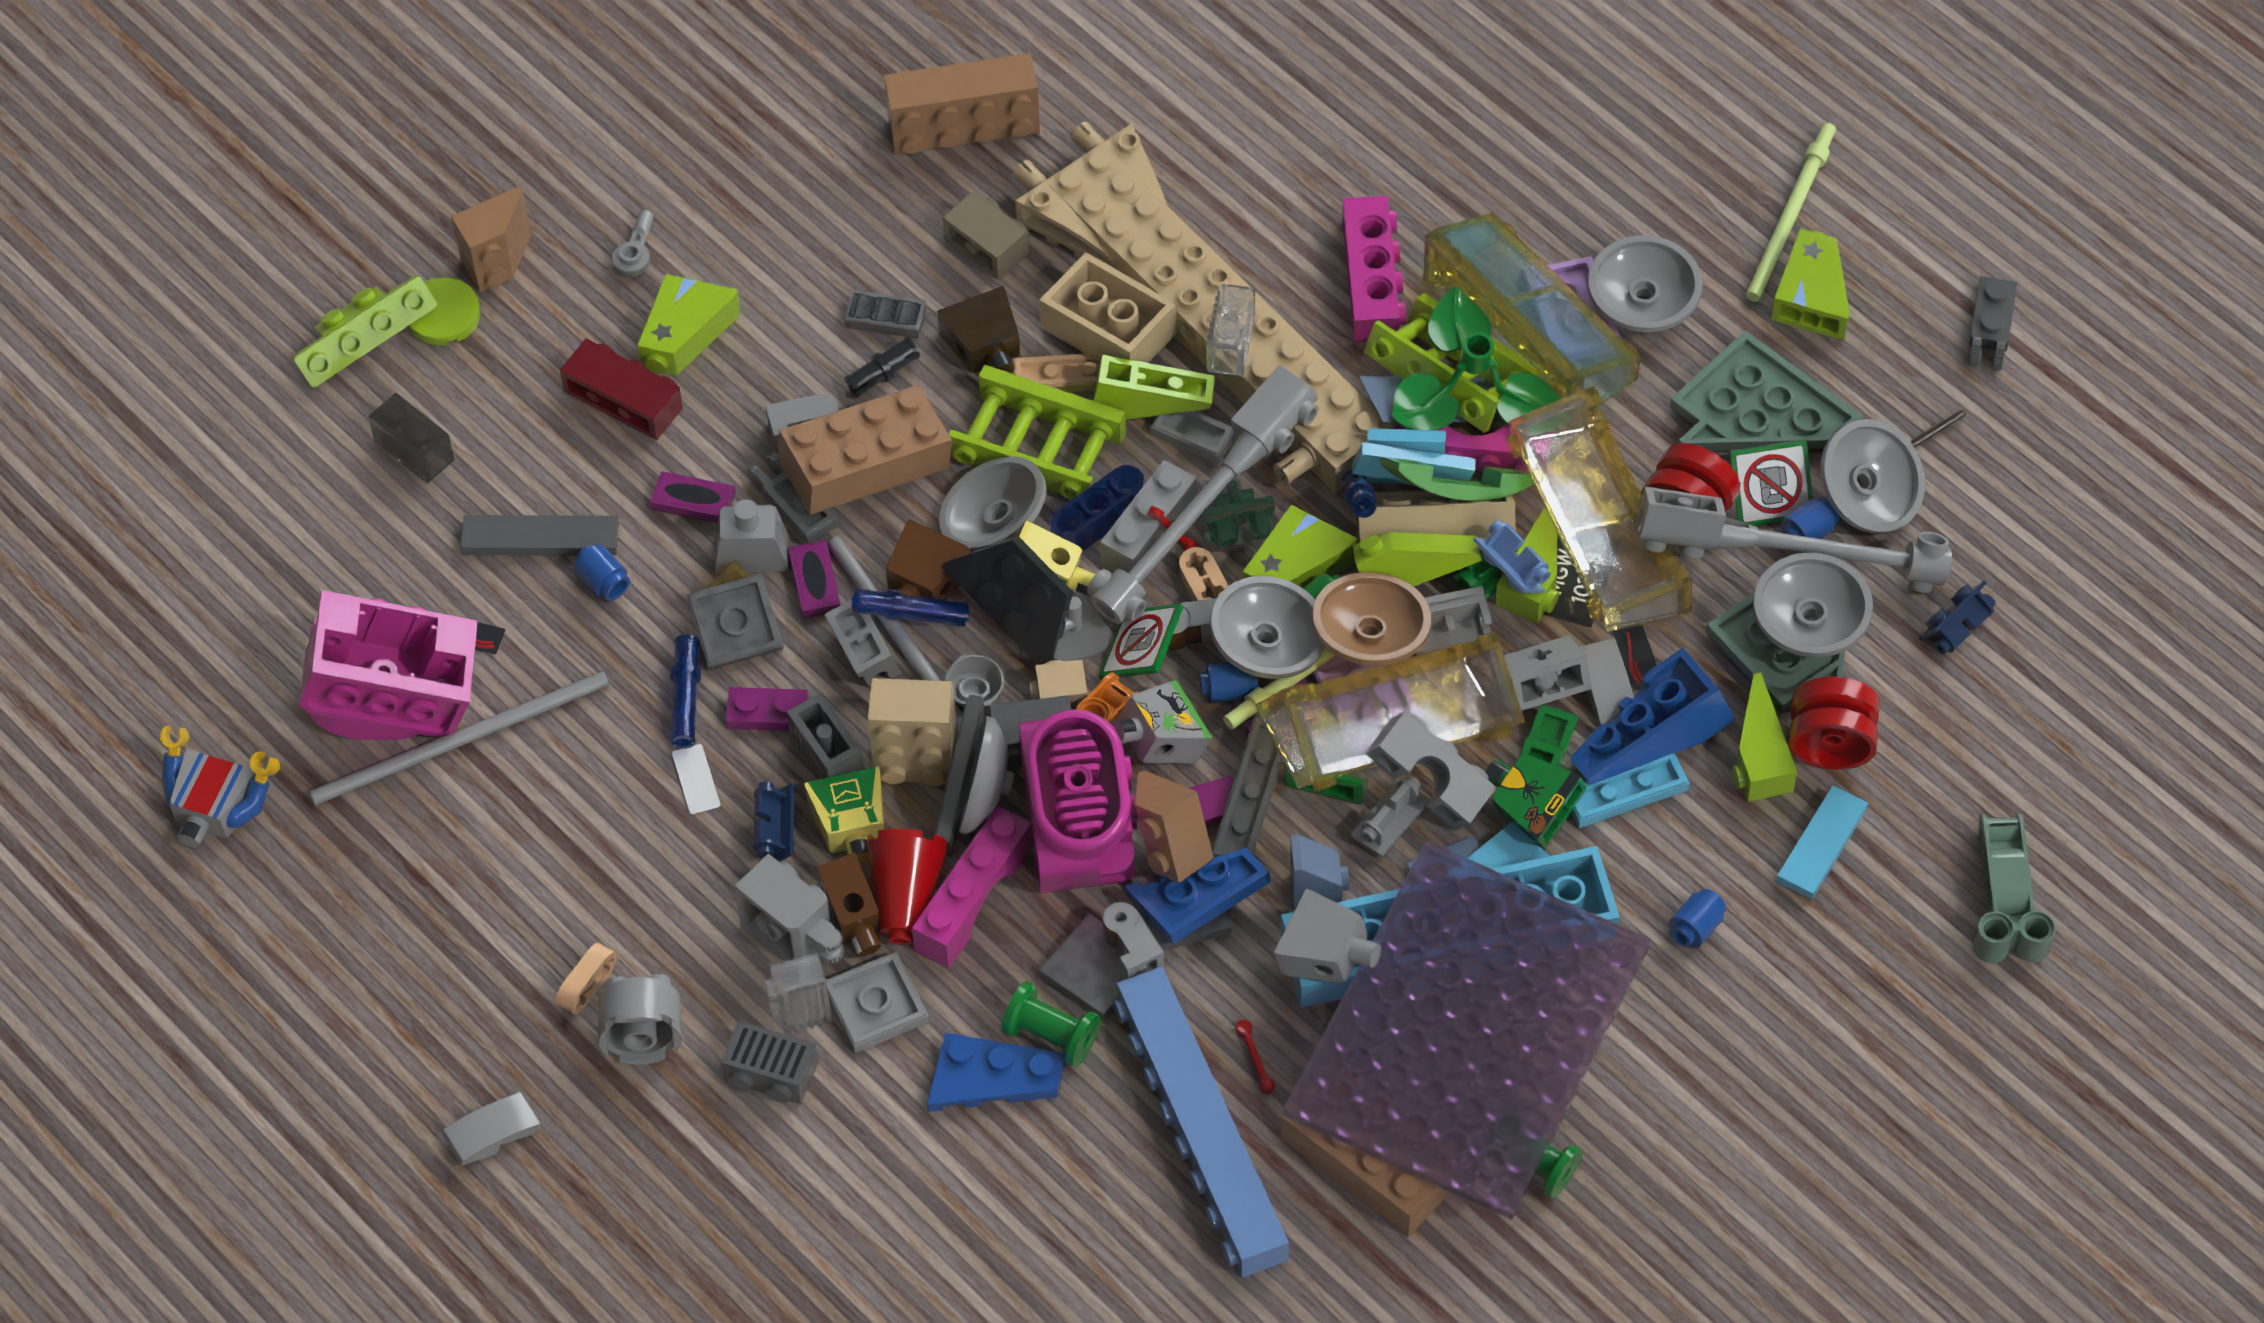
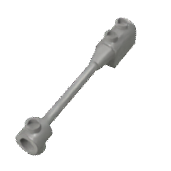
[1087,365,1319,624]
[1636,487,1952,593]

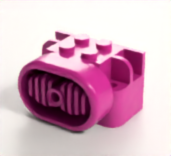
[299,590,478,740]
[1019,709,1138,894]

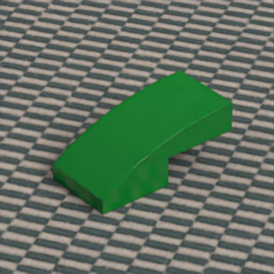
[1520,704,1579,767]

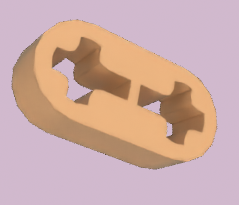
[1179,547,1229,601]
[556,943,617,1015]

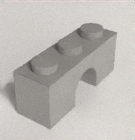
[1100,460,1197,573]
[1365,710,1496,831]

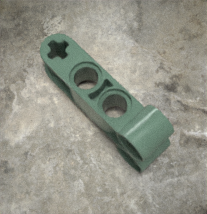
[1973,813,2056,963]

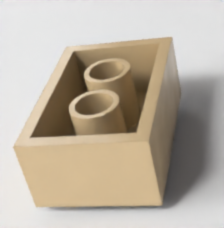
[1039,252,1177,363]
[868,678,957,786]

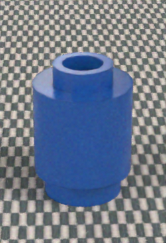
[1781,497,1839,539]
[574,544,630,601]
[1200,662,1258,703]
[1668,889,1726,948]

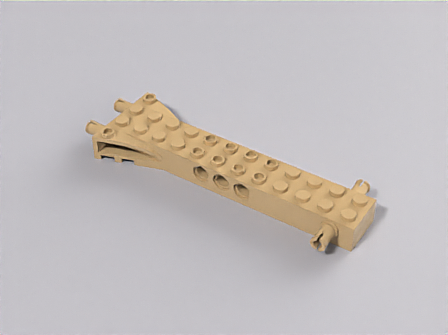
[1012,122,1394,494]

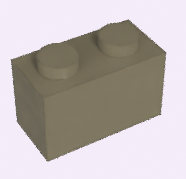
[943,190,1029,280]

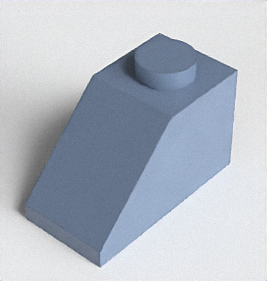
[1290,835,1349,910]

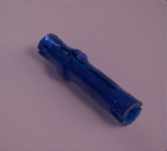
[1342,470,1377,518]
[851,588,969,627]
[670,634,702,749]

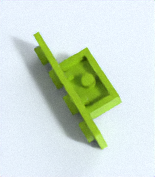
[293,275,437,388]

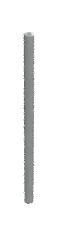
[828,536,963,733]
[309,671,609,806]

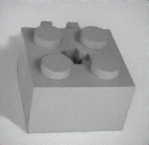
[734,854,844,967]

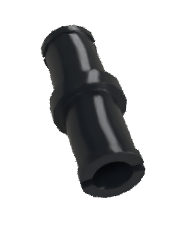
[844,337,920,398]

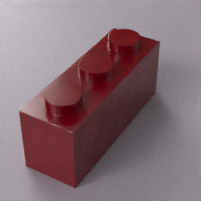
[560,338,683,440]

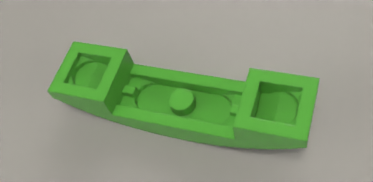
[1381,457,1536,501]

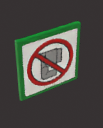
[1729,439,1813,526]
[1099,603,1184,679]

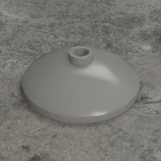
[1588,235,1702,332]
[1821,419,1925,534]
[939,456,1046,552]
[1753,553,1873,657]
[1210,576,1325,679]
[958,716,1014,835]

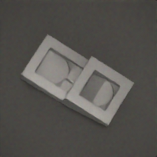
[1580,638,1634,726]
[442,1092,540,1166]

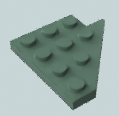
[1670,330,1863,451]
[1706,557,1845,713]

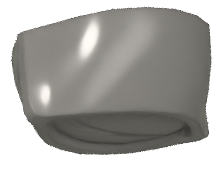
[945,655,1004,717]

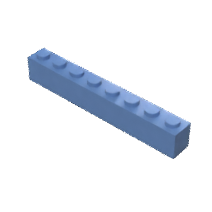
[1113,966,1289,1278]

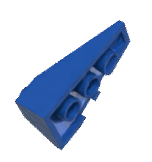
[1570,648,1736,785]

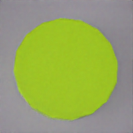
[409,277,481,346]

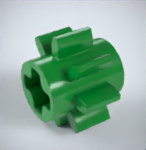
[1453,555,1502,600]

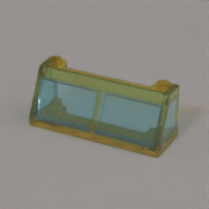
[1423,212,1640,426]

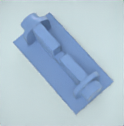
[1473,520,1551,594]

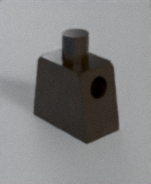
[937,286,1020,374]

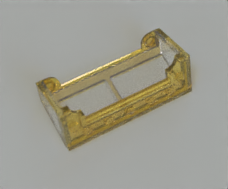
[1506,385,1692,632]
[1256,631,1525,791]

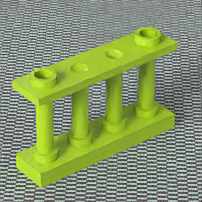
[1364,293,1545,433]
[949,365,1126,504]

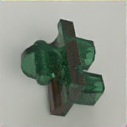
[1202,480,1275,548]

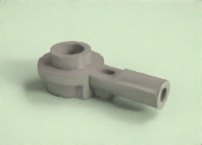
[612,210,654,277]

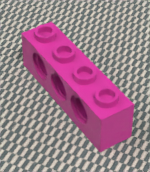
[1342,196,1406,342]

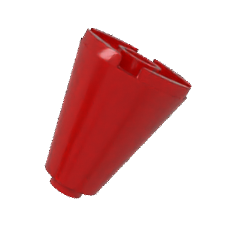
[866,828,947,945]

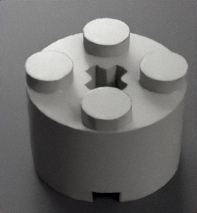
[598,974,681,1065]

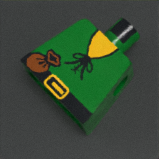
[1485,754,1587,851]

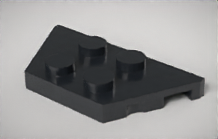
[941,536,1073,665]

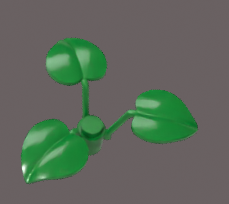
[1392,286,1567,432]

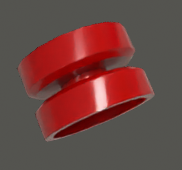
[1640,443,1741,512]
[1789,676,1880,770]

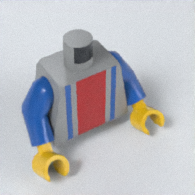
[160,726,280,848]

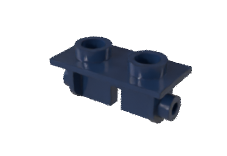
[1918,580,1996,655]
[753,782,795,862]

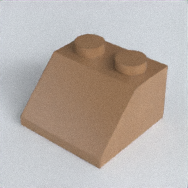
[451,186,531,292]
[1135,770,1214,883]

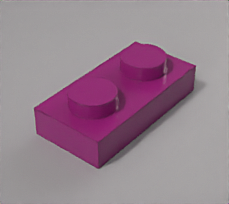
[726,687,809,731]

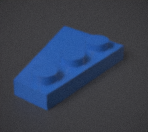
[1124,848,1271,945]
[927,1032,1066,1112]

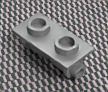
[1350,776,1429,857]

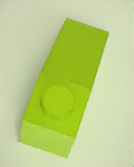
[1093,354,1215,420]
[1496,498,1560,624]
[1353,532,1482,587]
[1732,672,1797,802]

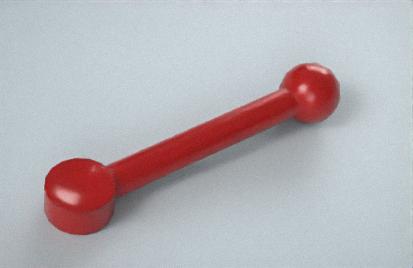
[1147,506,1197,551]
[1236,1019,1275,1094]

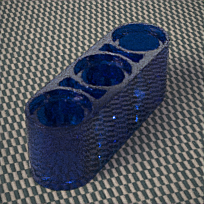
[1050,465,1144,552]

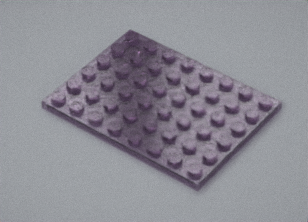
[1283,841,1651,1220]

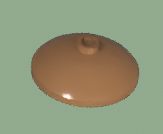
[1312,572,1431,666]

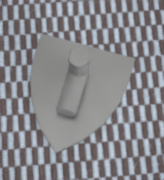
[1022,589,1114,662]

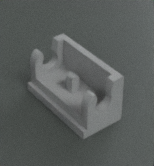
[1415,586,1492,658]
[825,595,902,686]

